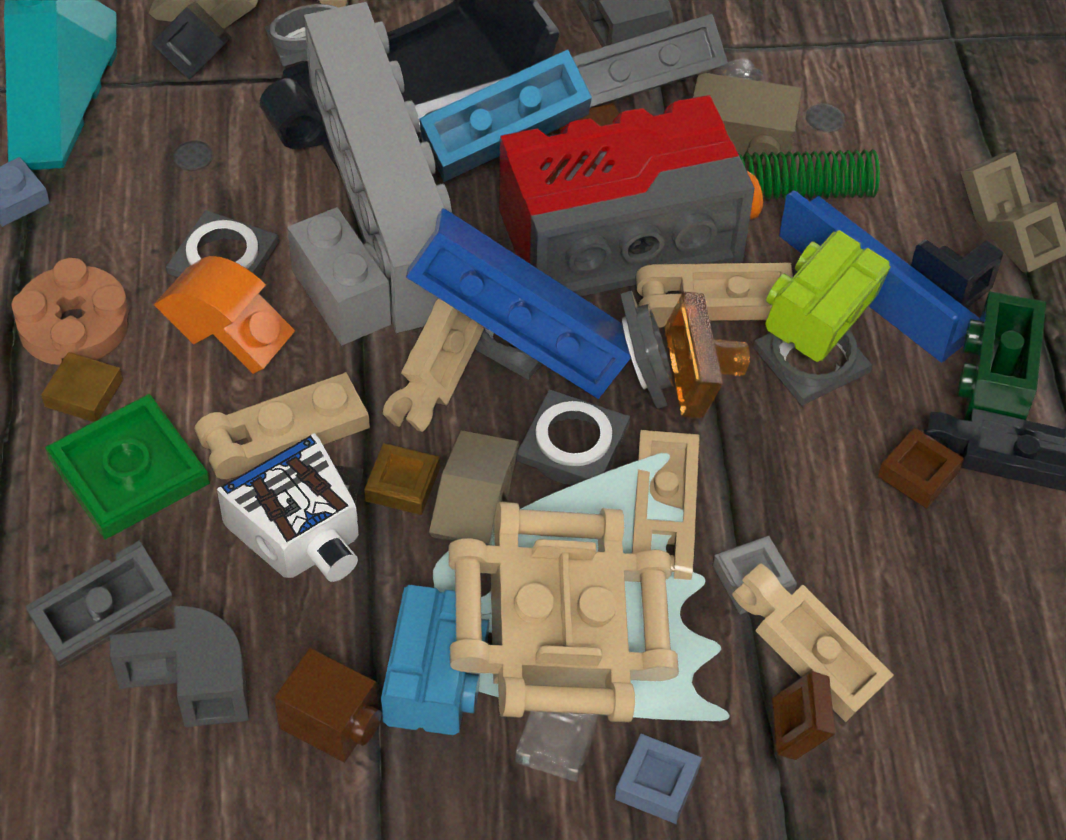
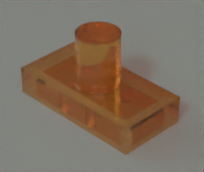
[664,291,750,418]

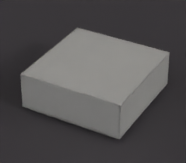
[713,536,797,614]

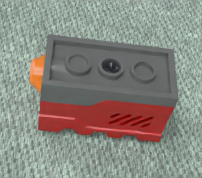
[499,95,763,296]

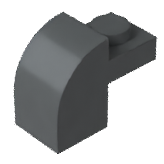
[110,606,249,727]

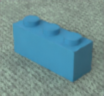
[419,49,592,182]

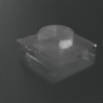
[516,711,598,782]

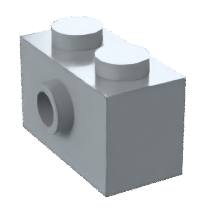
[287,207,391,346]

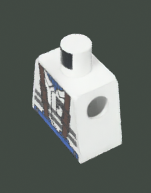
[217,433,359,582]

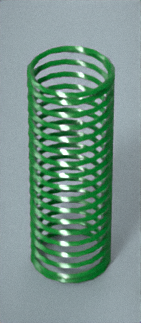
[738,149,880,201]

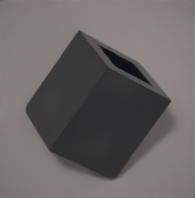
[152,1,231,80]
[911,239,1004,308]

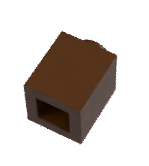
[274,648,382,763]

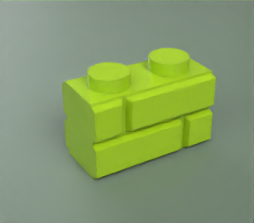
[765,230,891,362]

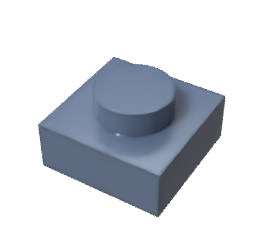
[0,157,50,227]
[615,734,702,824]

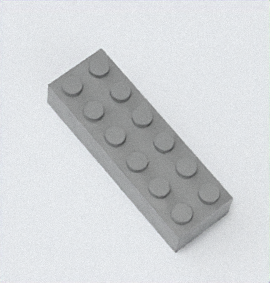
[304,2,452,333]

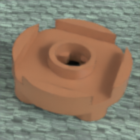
[11,258,129,365]

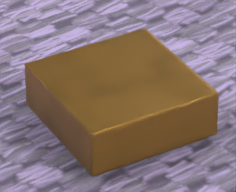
[41,352,123,422]
[364,443,440,515]

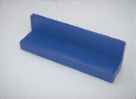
[779,190,980,363]
[406,208,631,399]

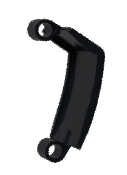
[259,0,559,172]

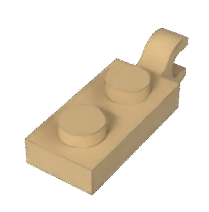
[383,298,485,432]
[732,563,894,722]

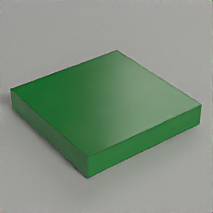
[45,394,210,540]

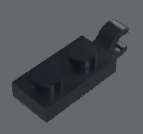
[923,408,1066,492]

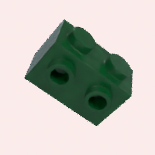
[957,291,1046,421]

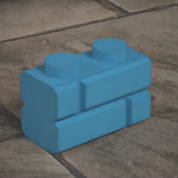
[381,585,489,735]

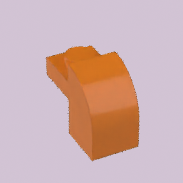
[154,256,295,374]

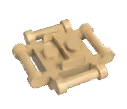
[448,502,679,722]

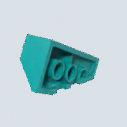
[4,0,117,170]

